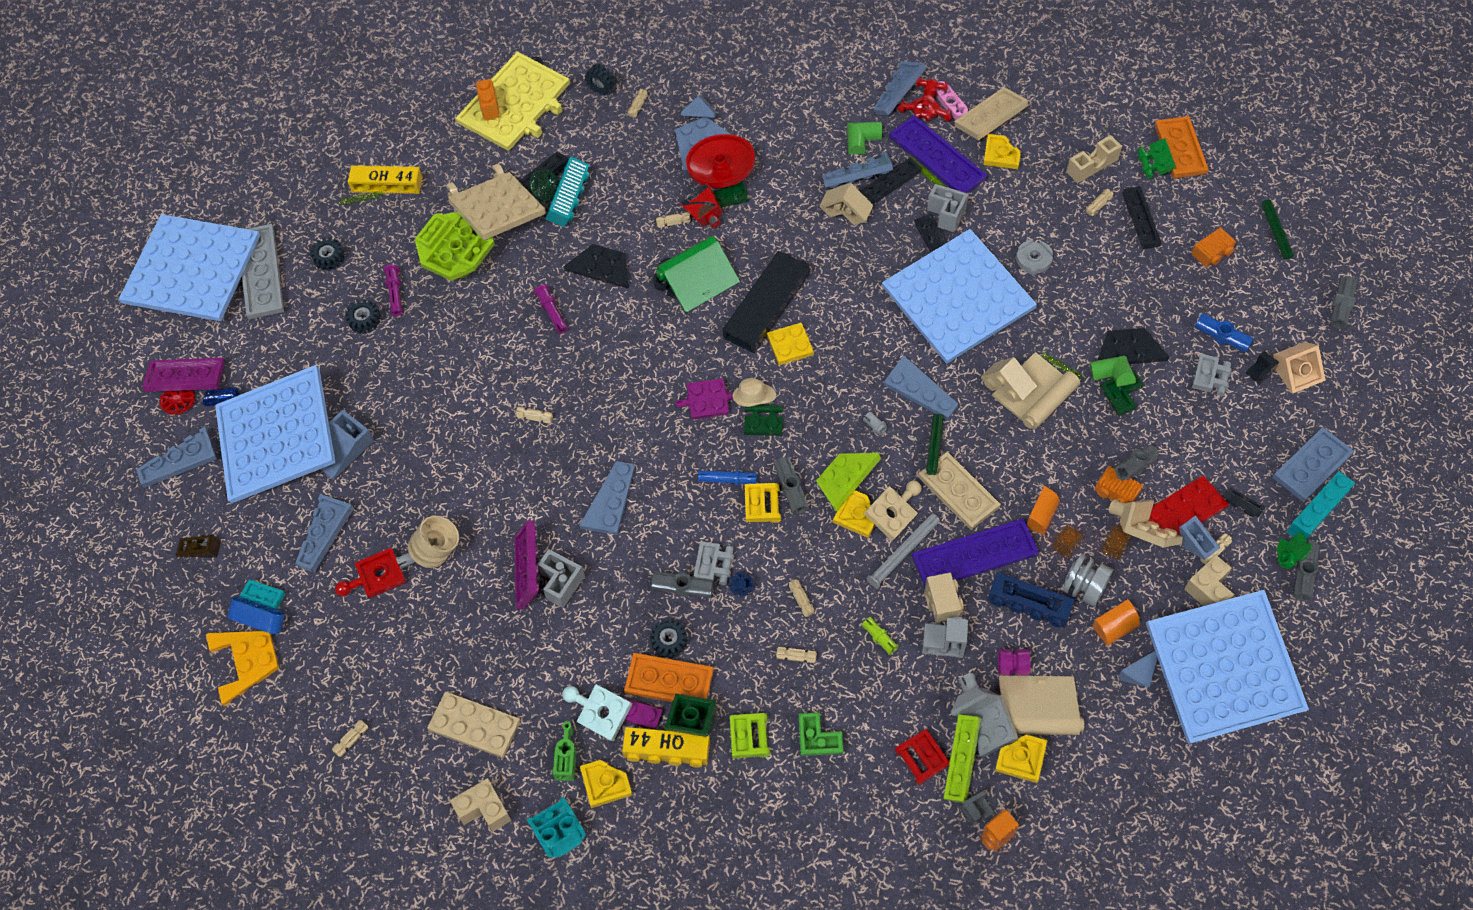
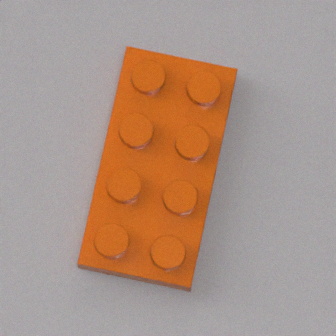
[1154,116,1209,179]
[624,653,714,702]

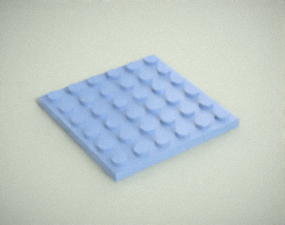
[119,214,260,321]
[882,229,1037,364]
[215,365,335,503]
[1146,590,1309,744]

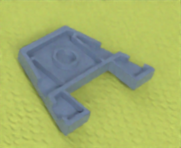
[675,117,730,174]

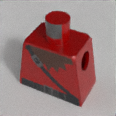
[680,184,723,228]

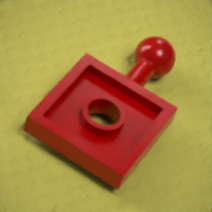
[335,547,406,599]

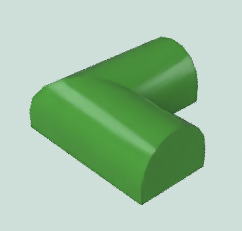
[847,122,882,154]
[1089,356,1136,387]
[799,712,843,756]

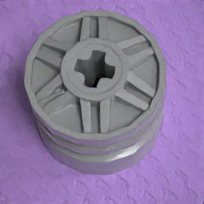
[1063,554,1114,607]

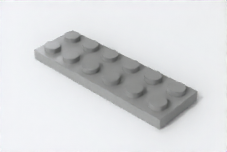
[242,224,284,320]

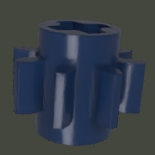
[729,571,754,597]

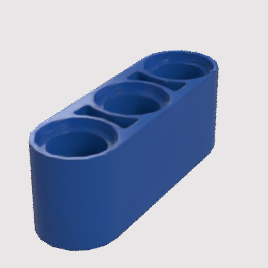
[227,597,285,634]

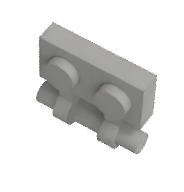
[1192,353,1232,396]
[693,541,734,585]

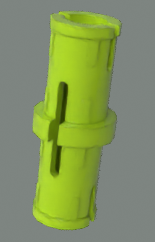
[862,617,899,655]

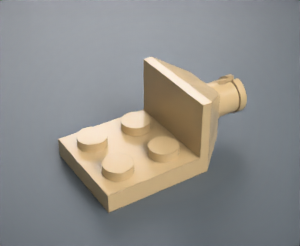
[1109,499,1183,548]

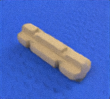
[628,89,648,118]
[1086,189,1113,216]
[656,212,691,228]
[516,407,553,423]
[1200,533,1232,565]
[789,579,814,617]
[776,647,817,663]
[332,720,368,757]

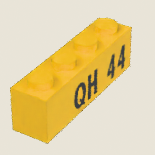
[348,165,423,194]
[622,727,710,768]

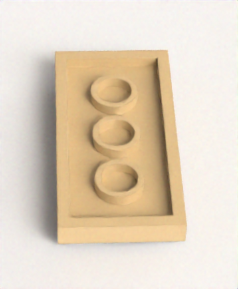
[954,87,1028,140]
[918,452,1001,530]
[427,692,521,759]

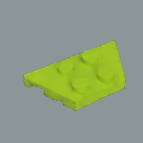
[816,453,881,511]

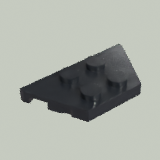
[564,244,629,288]
[1097,328,1169,364]

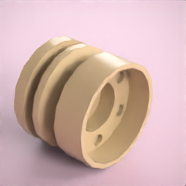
[408,516,459,568]

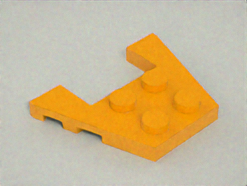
[206,631,279,706]

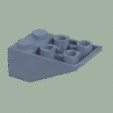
[320,410,374,480]

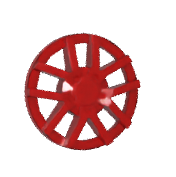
[159,390,196,415]

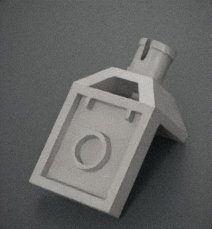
[951,673,1019,757]

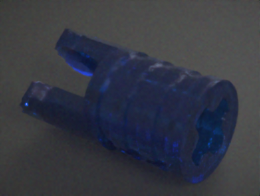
[202,386,239,406]

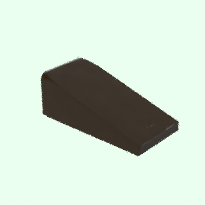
[176,534,221,558]

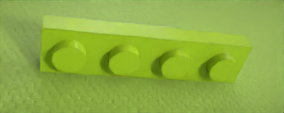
[943,714,981,803]

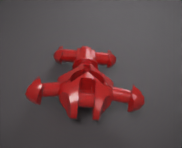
[897,77,952,122]

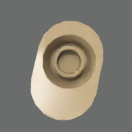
[733,378,776,407]

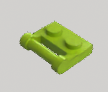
[730,713,770,758]

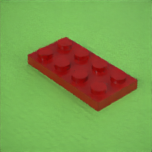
[1149,475,1229,536]

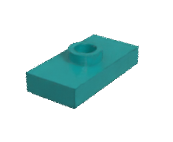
[240,579,286,609]

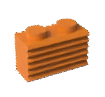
[476,79,500,120]
[1192,227,1236,268]
[1095,466,1143,503]
[981,809,1018,852]

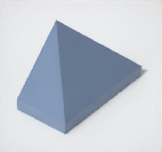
[1118,651,1157,687]

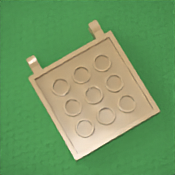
[446,164,545,240]

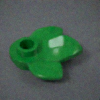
[1277,532,1312,569]

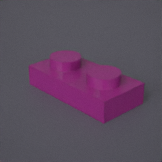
[623,698,663,730]

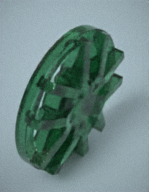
[530,169,559,202]

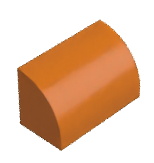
[1027,486,1060,535]
[1092,600,1140,646]

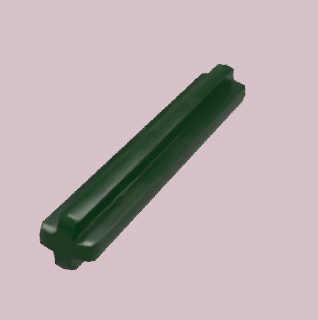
[1262,199,1294,260]
[926,414,943,475]

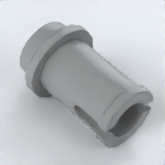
[863,412,887,435]
[396,553,415,569]

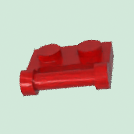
[894,729,950,786]

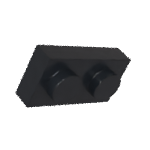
[1223,487,1265,517]

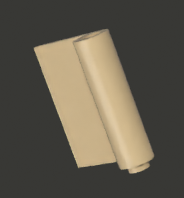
[992,352,1080,429]
[999,676,1084,735]

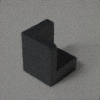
[1246,351,1279,385]

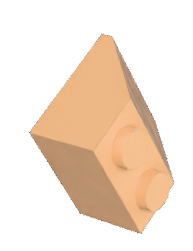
[1273,342,1325,393]

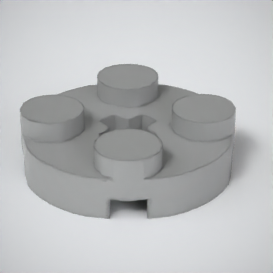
[1016,240,1053,275]

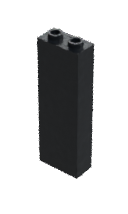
[722,251,809,354]

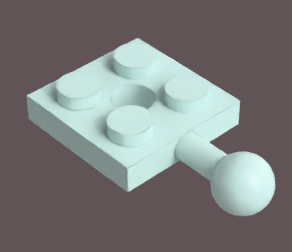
[562,684,633,741]

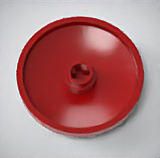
[686,134,755,188]

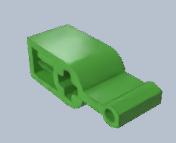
[553,722,577,781]

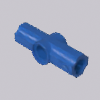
[1194,313,1254,353]

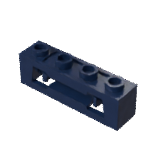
[987,572,1075,628]

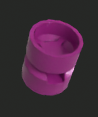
[998,649,1030,676]

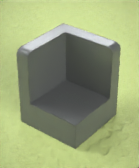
[961,791,994,827]

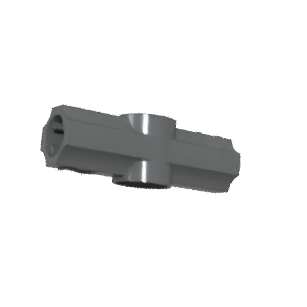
[1330,276,1357,329]
[1114,445,1159,481]
[774,457,809,515]
[1293,540,1320,602]
[651,571,714,598]

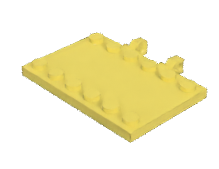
[455,52,570,151]

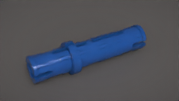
[698,470,757,486]

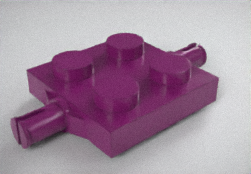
[676,378,733,420]

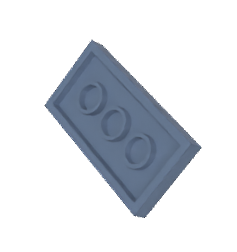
[1272,427,1354,502]

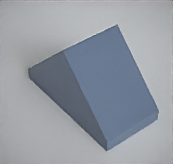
[681,94,716,117]
[1179,516,1220,560]

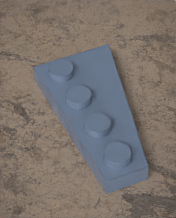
[873,61,926,116]
[822,152,893,188]
[884,356,958,420]
[136,426,217,488]
[579,461,635,535]
[295,494,354,573]

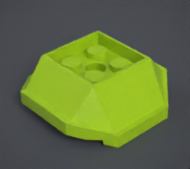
[415,212,495,281]

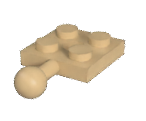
[863,481,922,541]

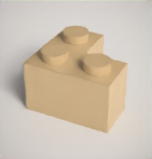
[819,183,873,225]
[981,357,1037,403]
[1184,555,1234,606]
[924,573,964,622]
[450,778,511,832]

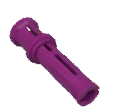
[383,264,403,317]
[534,284,568,335]

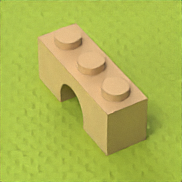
[1067,135,1122,183]

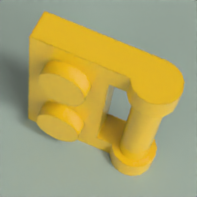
[745,483,781,523]

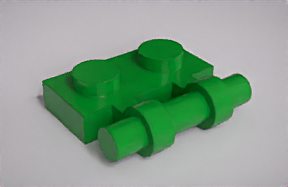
[1138,138,1177,179]

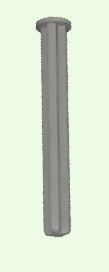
[867,514,940,589]

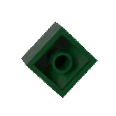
[665,693,717,737]

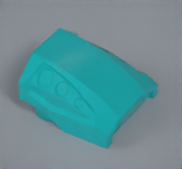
[526,797,586,858]

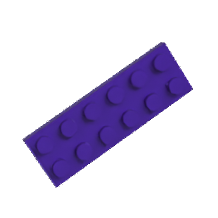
[889,115,987,194]
[912,519,1039,587]

